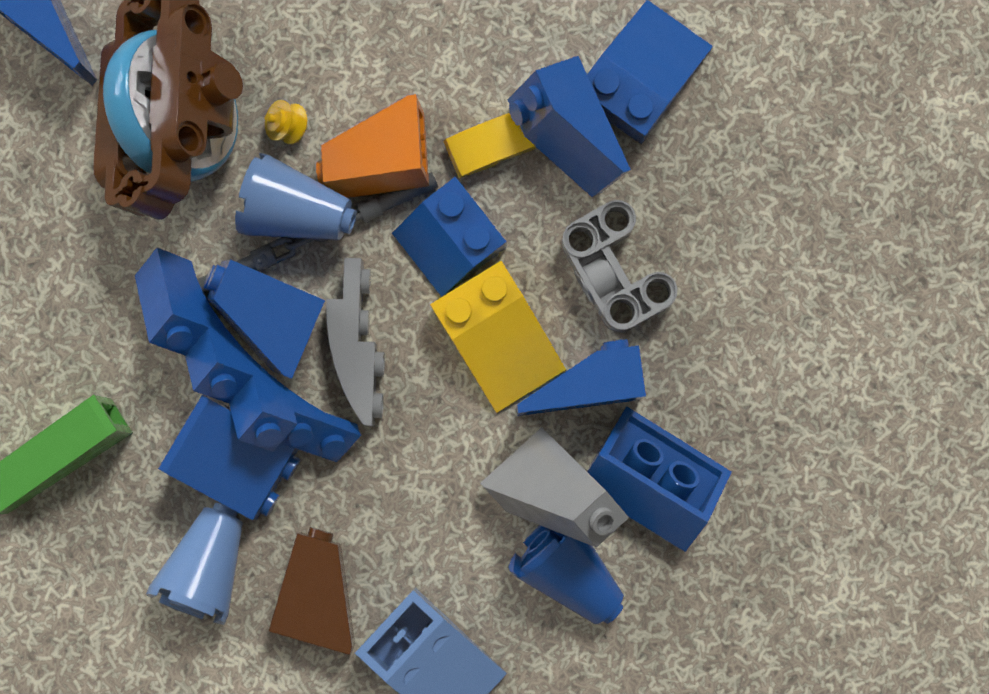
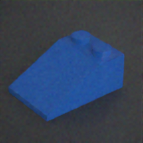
[0,0,97,86]
[587,0,713,145]
[507,56,631,197]
[517,339,646,416]

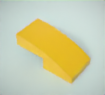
[443,113,536,178]

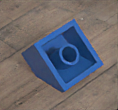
[392,177,507,297]

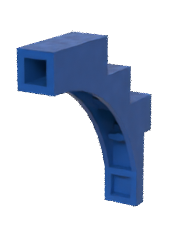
[135,247,361,462]

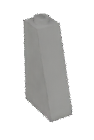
[480,427,629,547]

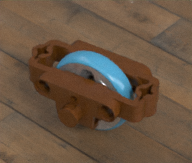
[93,0,243,220]

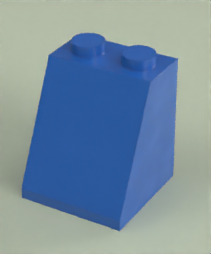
[203,259,325,379]
[158,395,301,520]

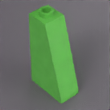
[0,395,133,514]

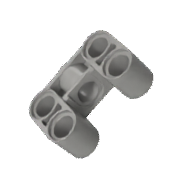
[561,200,678,333]

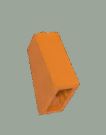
[316,94,429,198]

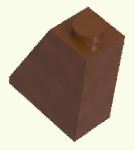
[269,527,355,655]

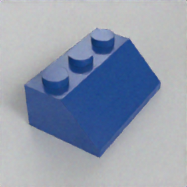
[587,406,732,552]

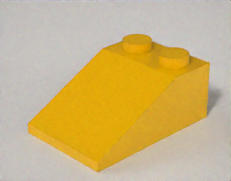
[430,261,566,413]

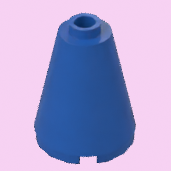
[509,525,624,624]

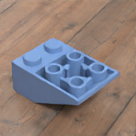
[355,587,507,694]

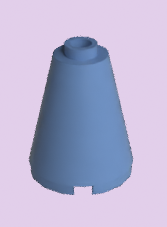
[235,153,357,240]
[146,503,243,625]

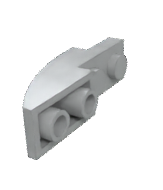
[326,258,385,427]

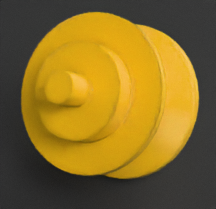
[264,100,307,144]

